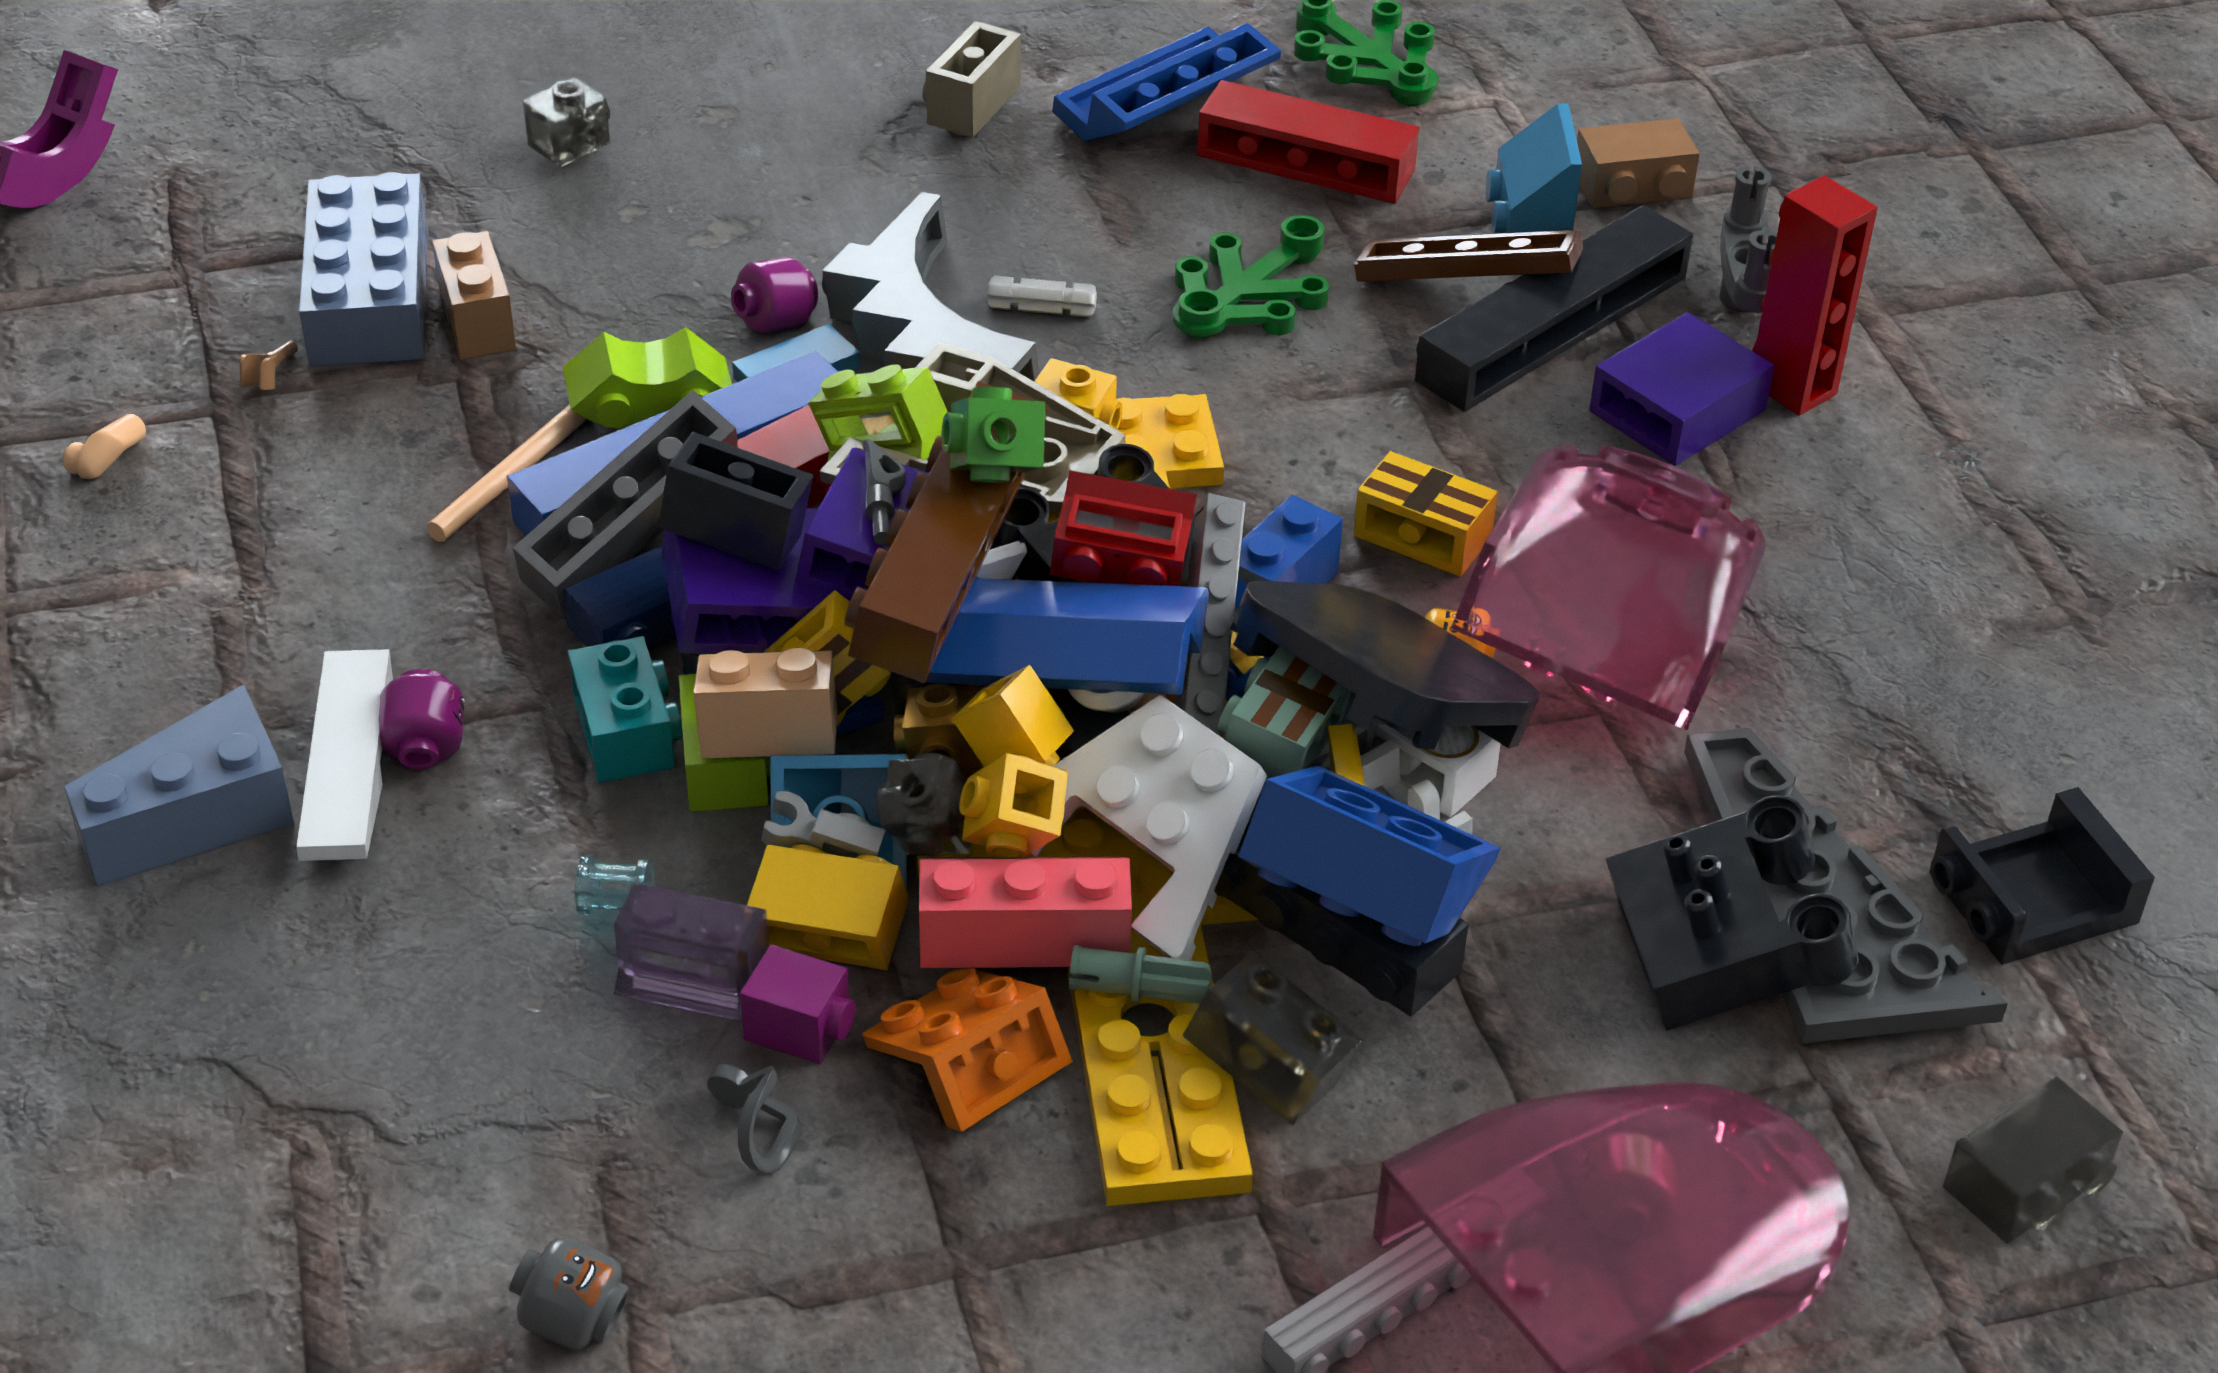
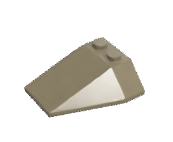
[820,342,1126,513]

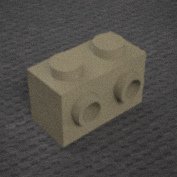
[922,21,1021,138]

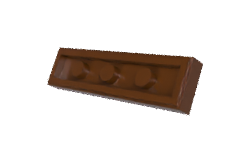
[1354,230,1583,282]

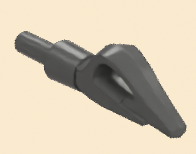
[863,439,907,545]

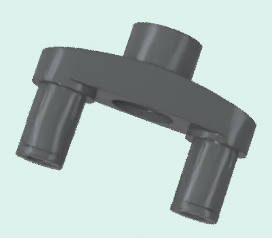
[1719,166,1777,313]

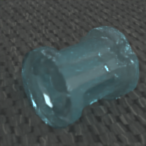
[574,854,656,920]

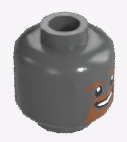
[509,1236,630,1351]

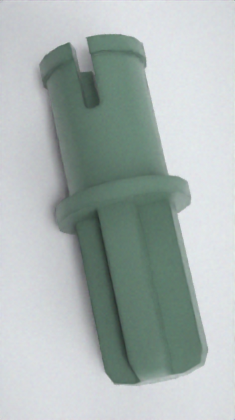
[1069,944,1212,1004]

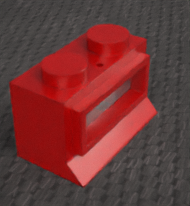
[1050,470,1197,586]

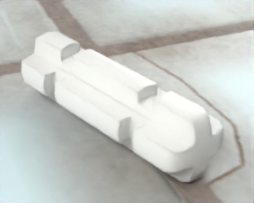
[987,276,1097,317]

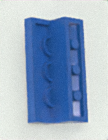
[1052,22,1281,141]
[925,578,1209,695]

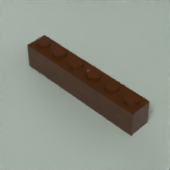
[844,381,1049,683]

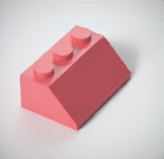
[919,856,1132,968]

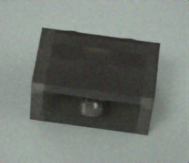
[1942,1076,2123,1244]

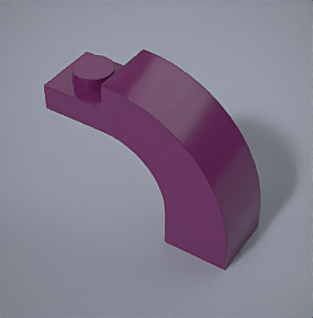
[0,49,118,208]

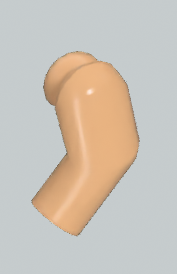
[63,414,146,480]

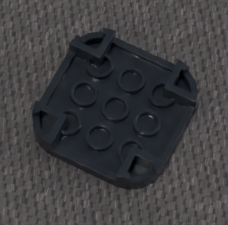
[1230,581,1539,750]

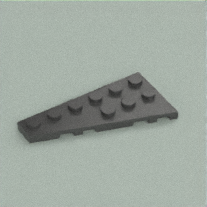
[1684,728,2008,1044]

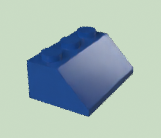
[1238,766,1501,946]

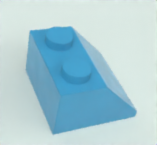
[1486,103,1582,234]

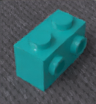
[568,636,683,783]

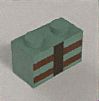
[1217,646,1351,783]

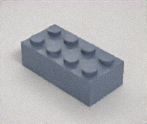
[299,172,428,367]

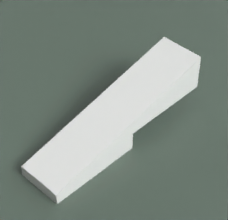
[296,649,393,861]

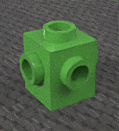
[941,387,1045,483]

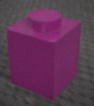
[740,945,856,1064]

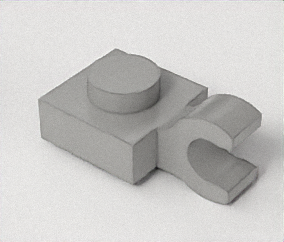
[761,791,885,858]

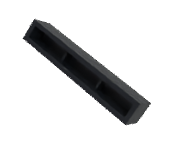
[1415,205,1693,412]

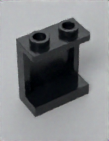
[1929,787,2155,965]

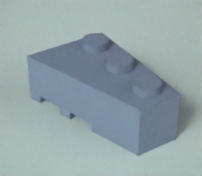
[64,684,294,886]

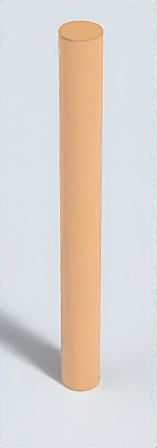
[427,404,588,542]

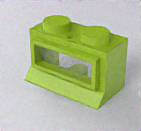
[808,364,948,461]

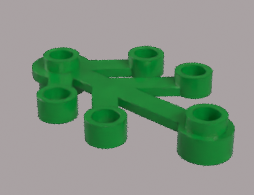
[1294,0,1438,105]
[1173,215,1329,338]

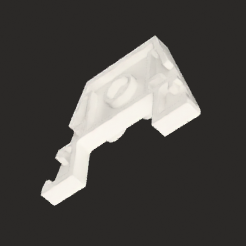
[1030,694,1267,960]

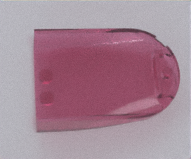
[1450,444,1766,730]
[1373,1082,1849,1373]

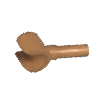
[240,341,298,390]

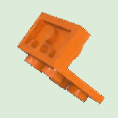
[862,968,1073,1132]

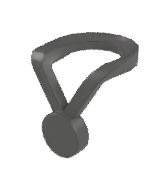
[707,1064,803,1173]

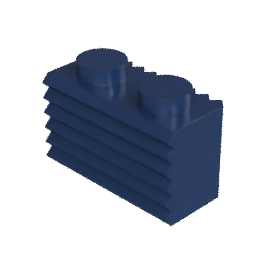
[563,545,676,651]

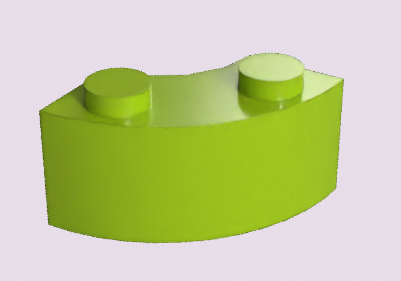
[563,327,732,429]

